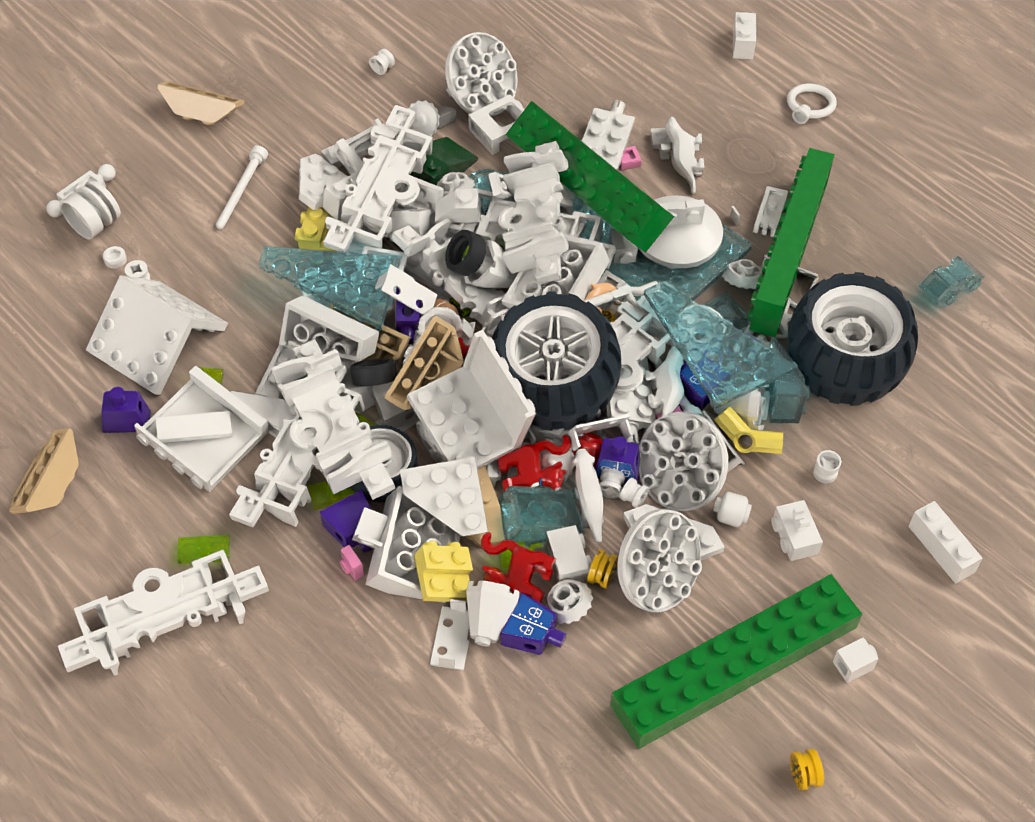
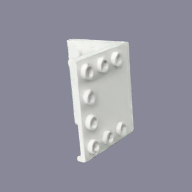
[86,275,228,395]
[407,330,536,469]

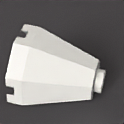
[464,240,519,288]
[710,381,770,430]
[466,580,520,647]

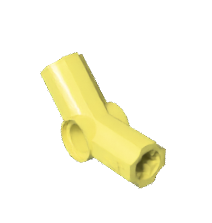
[714,406,784,454]

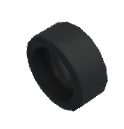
[445,230,486,276]
[350,359,397,387]

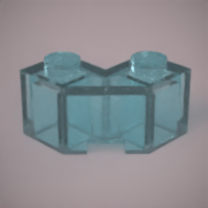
[919,256,984,307]

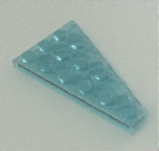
[259,246,399,331]
[643,281,798,409]

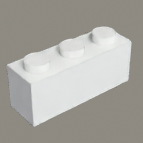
[908,501,983,584]

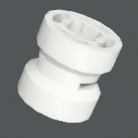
[813,450,842,484]

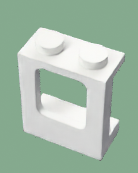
[468,94,524,155]
[333,118,386,175]

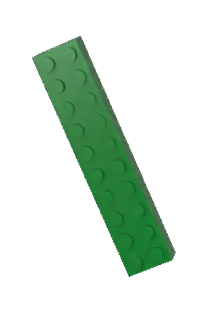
[505,101,674,253]
[747,148,835,338]
[610,574,862,749]

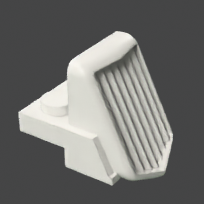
[394,176,444,228]

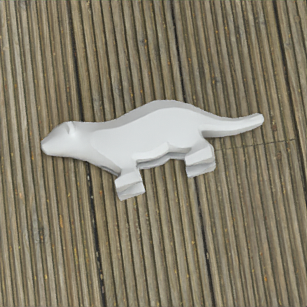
[666,117,704,194]
[645,346,684,416]
[573,449,604,543]

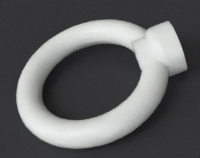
[787,83,837,124]

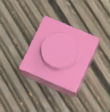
[340,545,364,580]

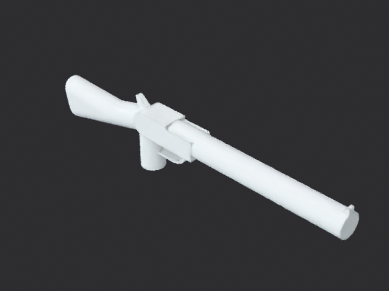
[584,281,660,307]

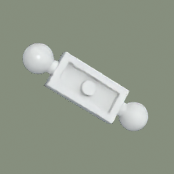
[46,164,116,217]

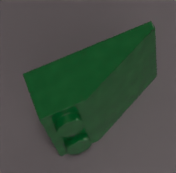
[409,137,478,186]

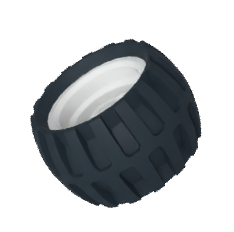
[787,272,918,406]
[492,292,621,431]

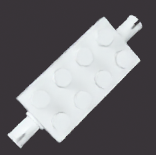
[582,100,635,170]
[606,357,656,446]

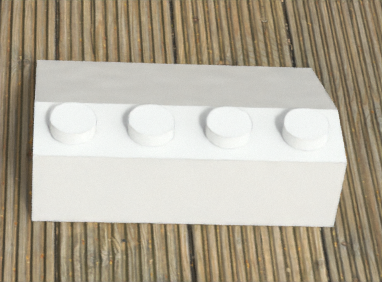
[501,237,610,308]
[365,486,461,603]

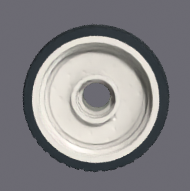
[350,425,418,503]

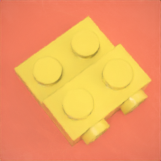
[295,207,347,256]
[414,541,473,602]

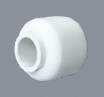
[713,491,752,527]

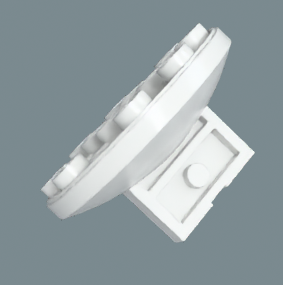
[445,32,517,116]
[639,196,723,269]
[639,412,728,511]
[616,509,702,612]

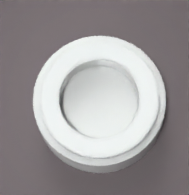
[103,246,127,269]

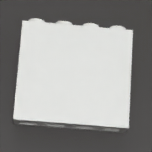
[134,366,269,492]

